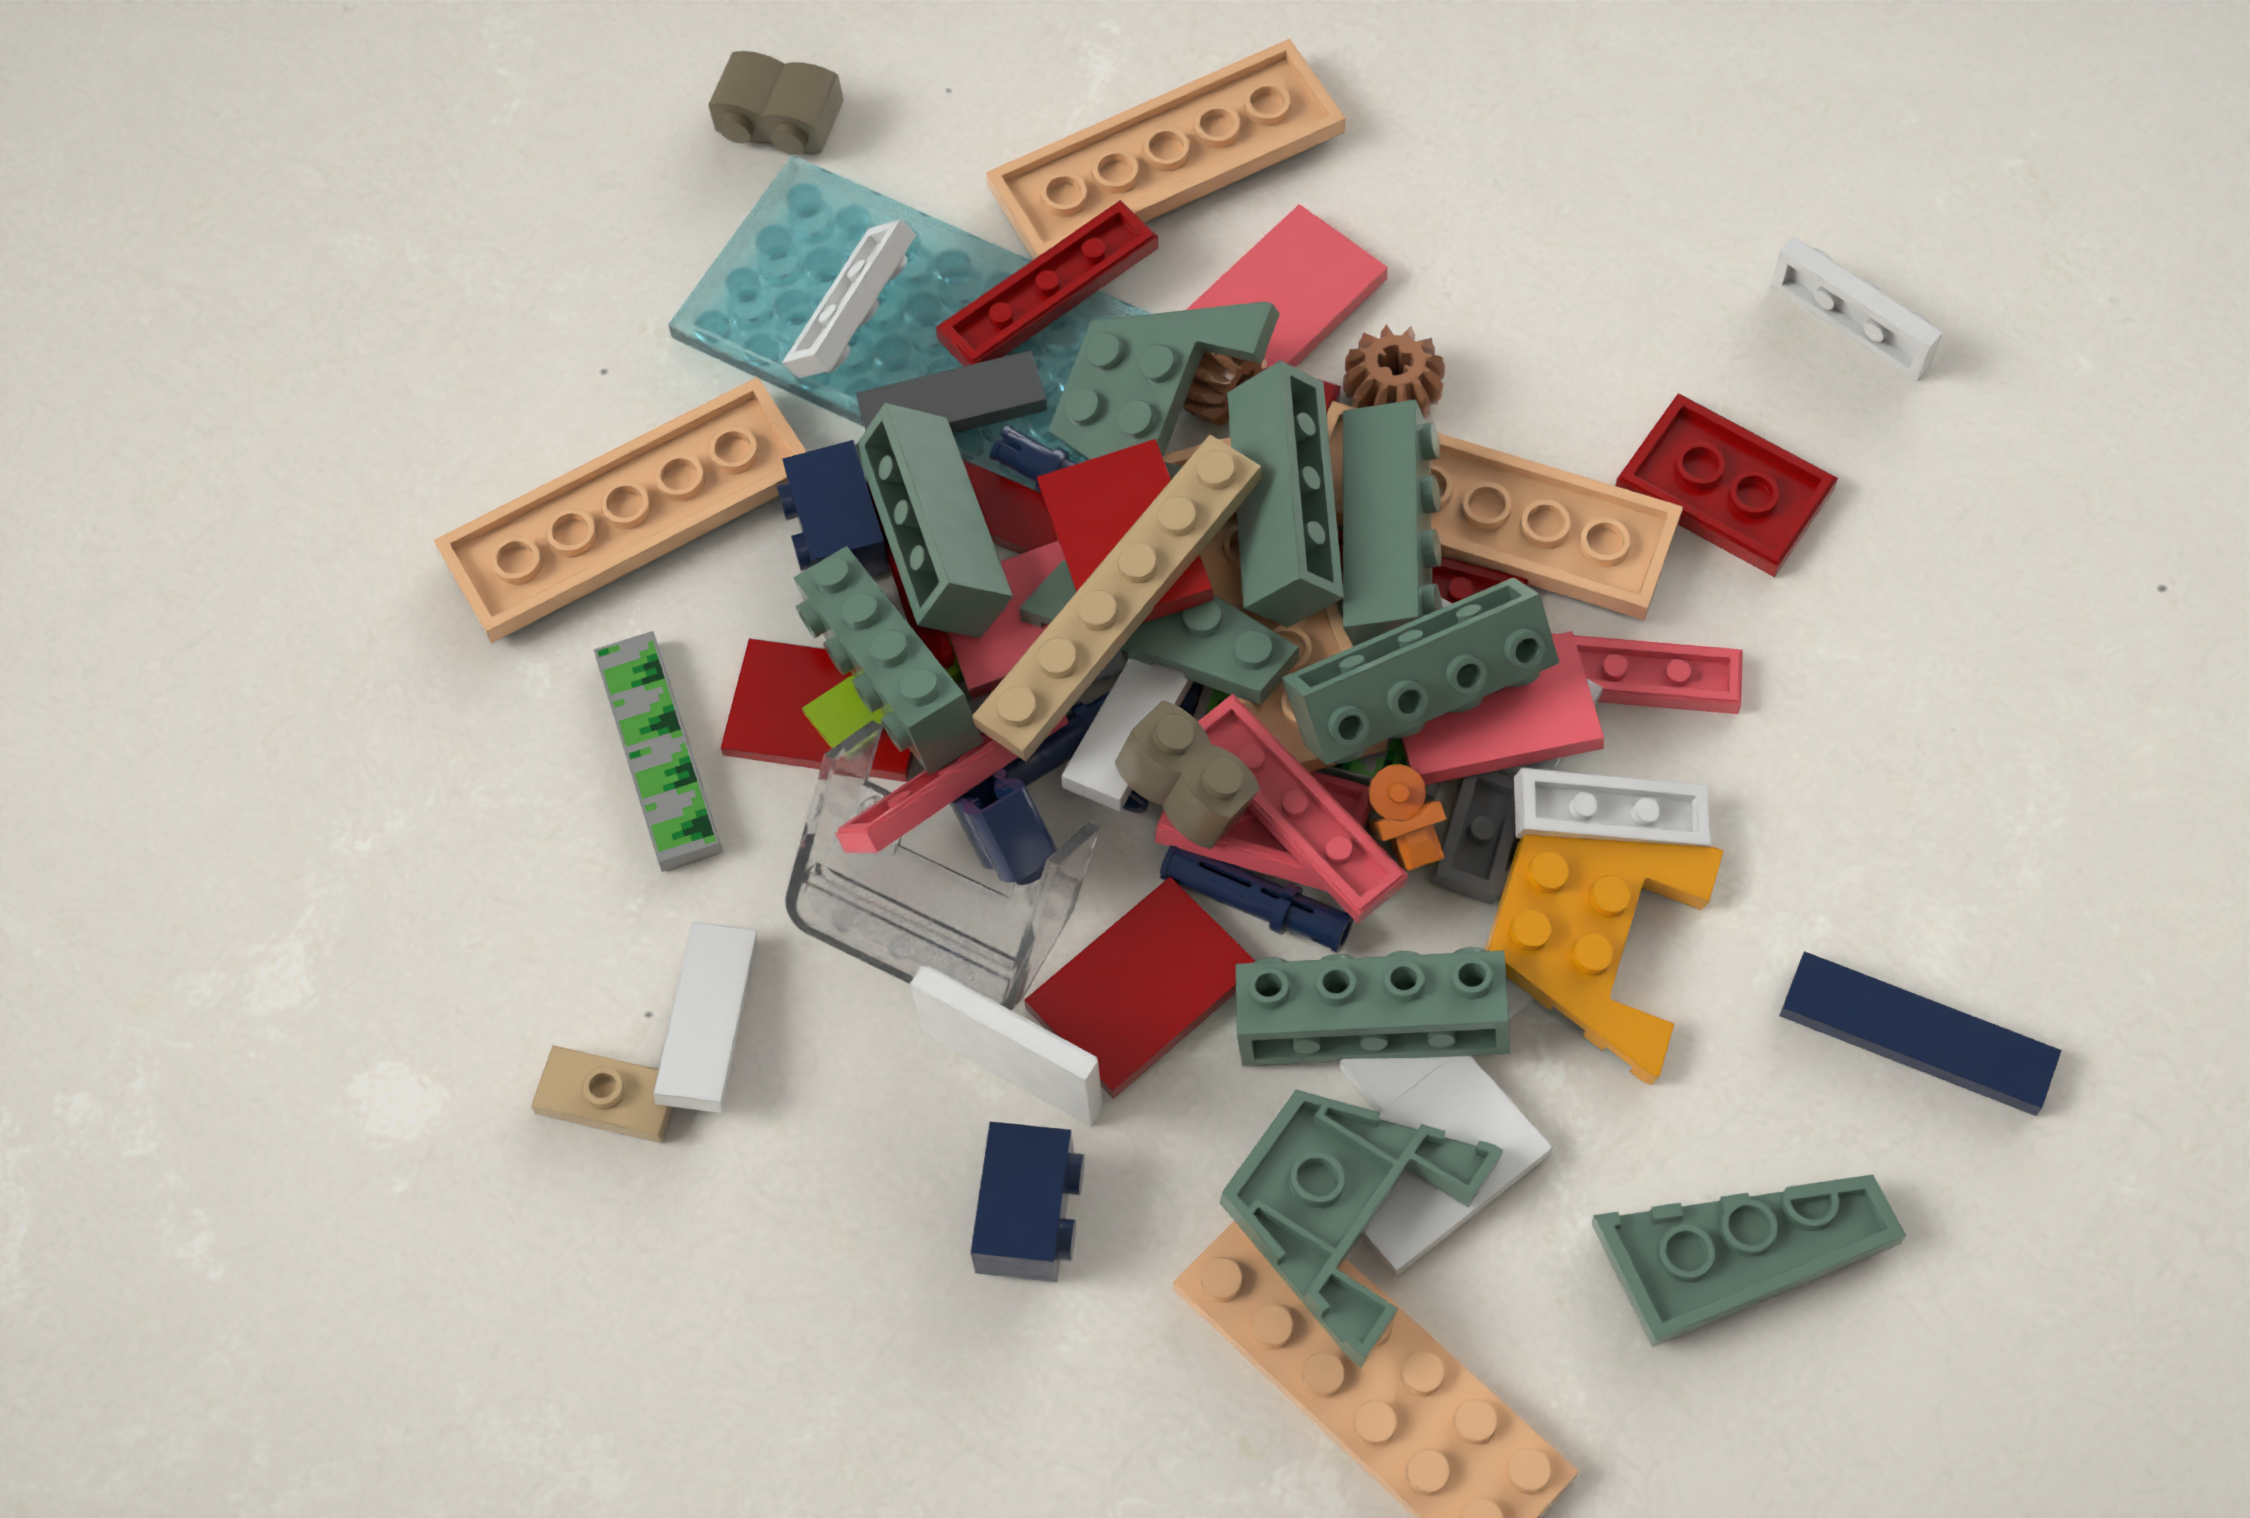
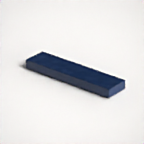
[1779,951,2062,1116]

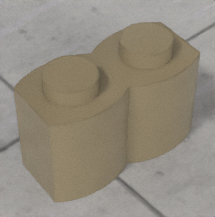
[708,51,844,155]
[1115,700,1260,849]

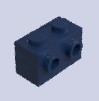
[776,440,890,577]
[970,1121,1085,1282]

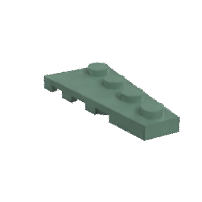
[1019,559,1299,705]
[1591,1174,1906,1348]

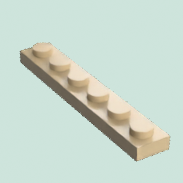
[972,435,1262,762]

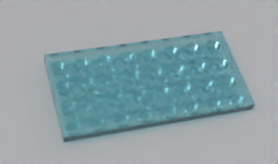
[668,155,1151,493]

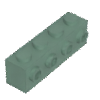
[1227,360,1344,628]
[1343,399,1442,646]
[855,403,1013,638]
[793,546,984,776]
[1282,577,1560,765]
[1236,947,1510,1066]

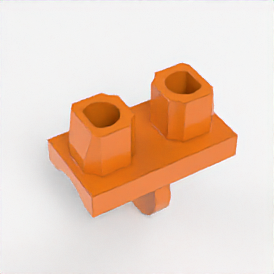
[1368,764,1446,871]

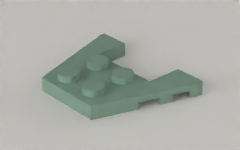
[1048,302,1280,480]
[1220,1090,1503,1368]

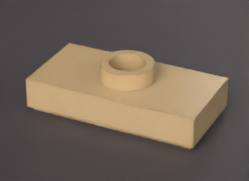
[531,1045,674,1143]

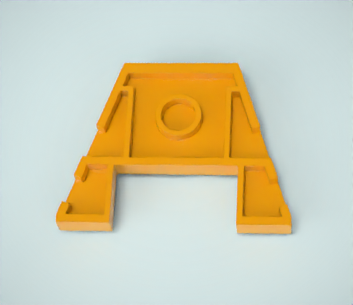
[1484,834,1724,1085]

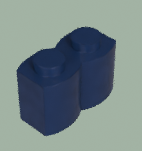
[950,768,1059,885]

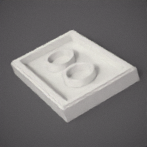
[910,965,1103,1127]
[1361,1056,1553,1278]

